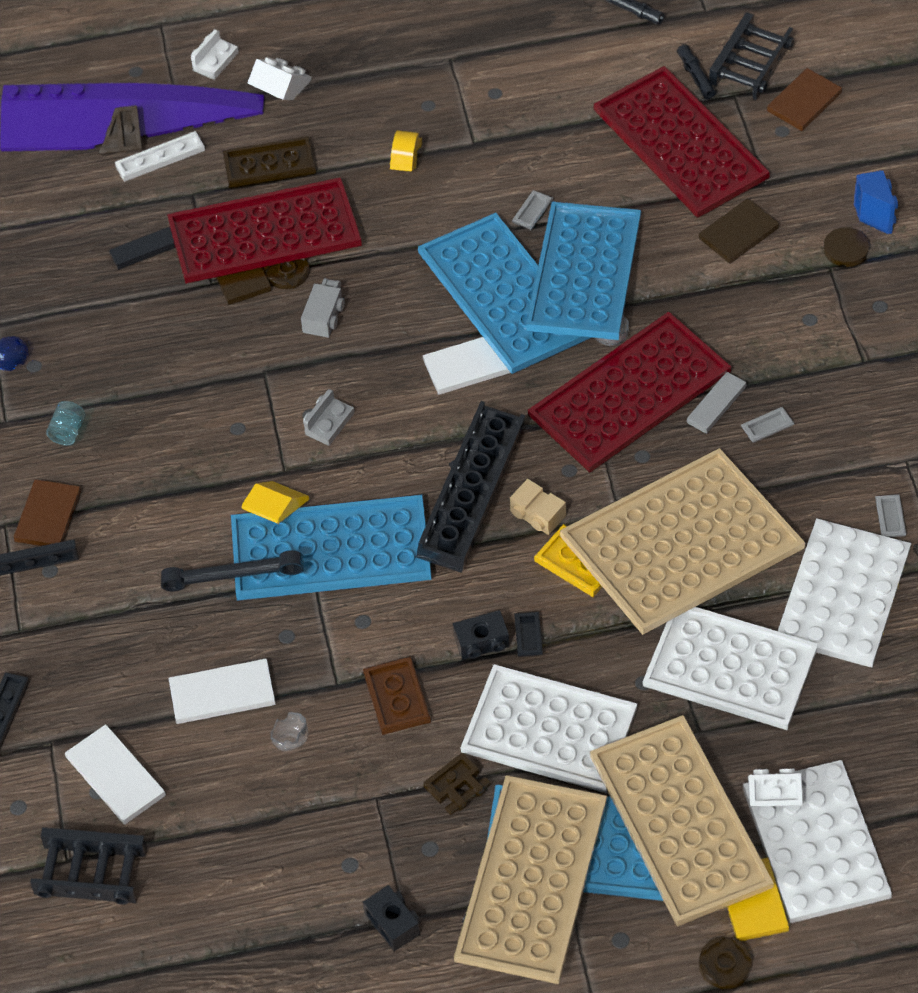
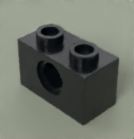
[452,610,509,660]
[363,885,421,952]

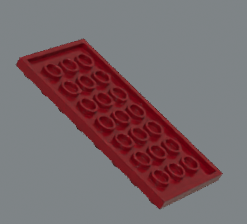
[593,66,770,218]
[167,177,362,284]
[528,311,731,473]

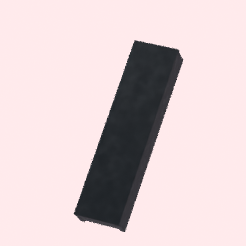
[416,401,526,573]

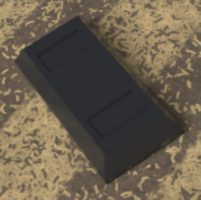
[514,612,543,657]

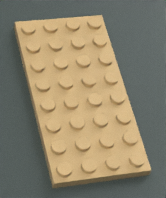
[590,715,774,926]
[454,775,607,984]

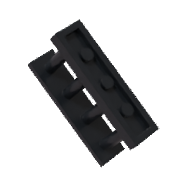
[709,12,795,101]
[30,827,147,905]

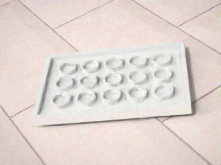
[778,518,911,668]
[643,607,818,730]
[461,664,637,793]
[743,760,892,923]

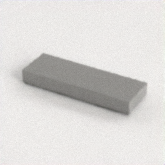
[687,372,746,434]

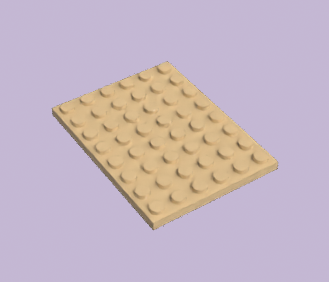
[560,448,805,634]

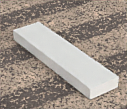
[115,131,205,182]

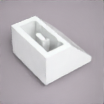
[248,57,312,100]

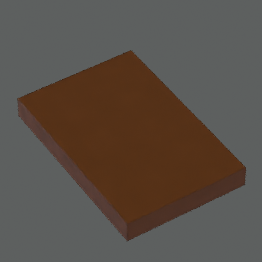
[767,68,842,131]
[13,479,81,546]
[363,656,431,735]

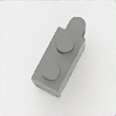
[301,278,345,338]

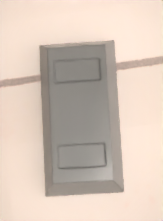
[512,190,553,231]
[741,407,794,443]
[875,494,906,538]

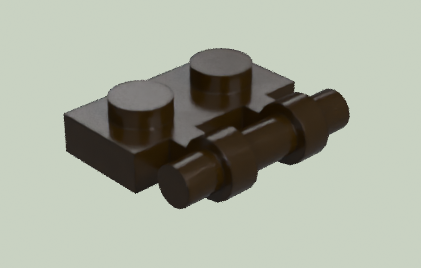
[423,753,491,815]

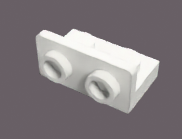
[191,29,239,80]
[748,769,803,807]

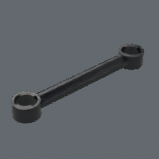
[161,550,304,592]

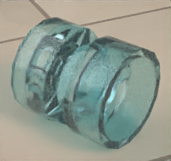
[46,401,86,446]

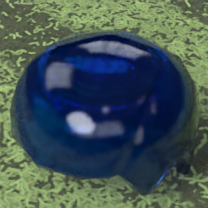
[0,336,29,371]

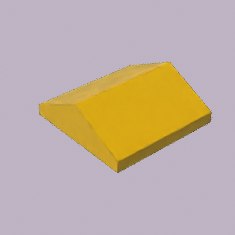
[242,481,309,524]

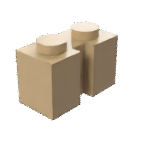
[510,479,566,535]

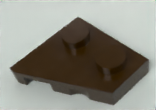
[100,105,143,155]

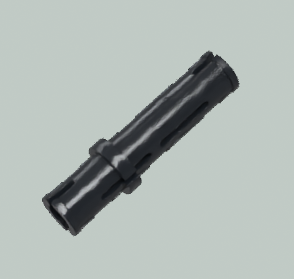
[605,0,665,25]
[676,44,716,100]

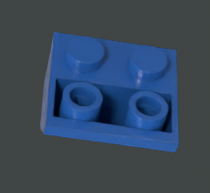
[854,170,898,234]

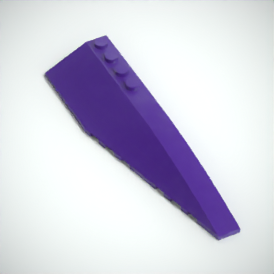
[0,83,264,151]

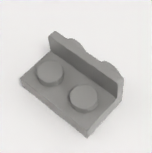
[303,389,354,446]

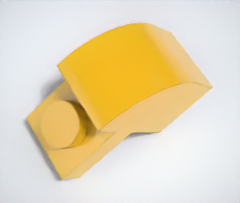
[390,130,422,172]

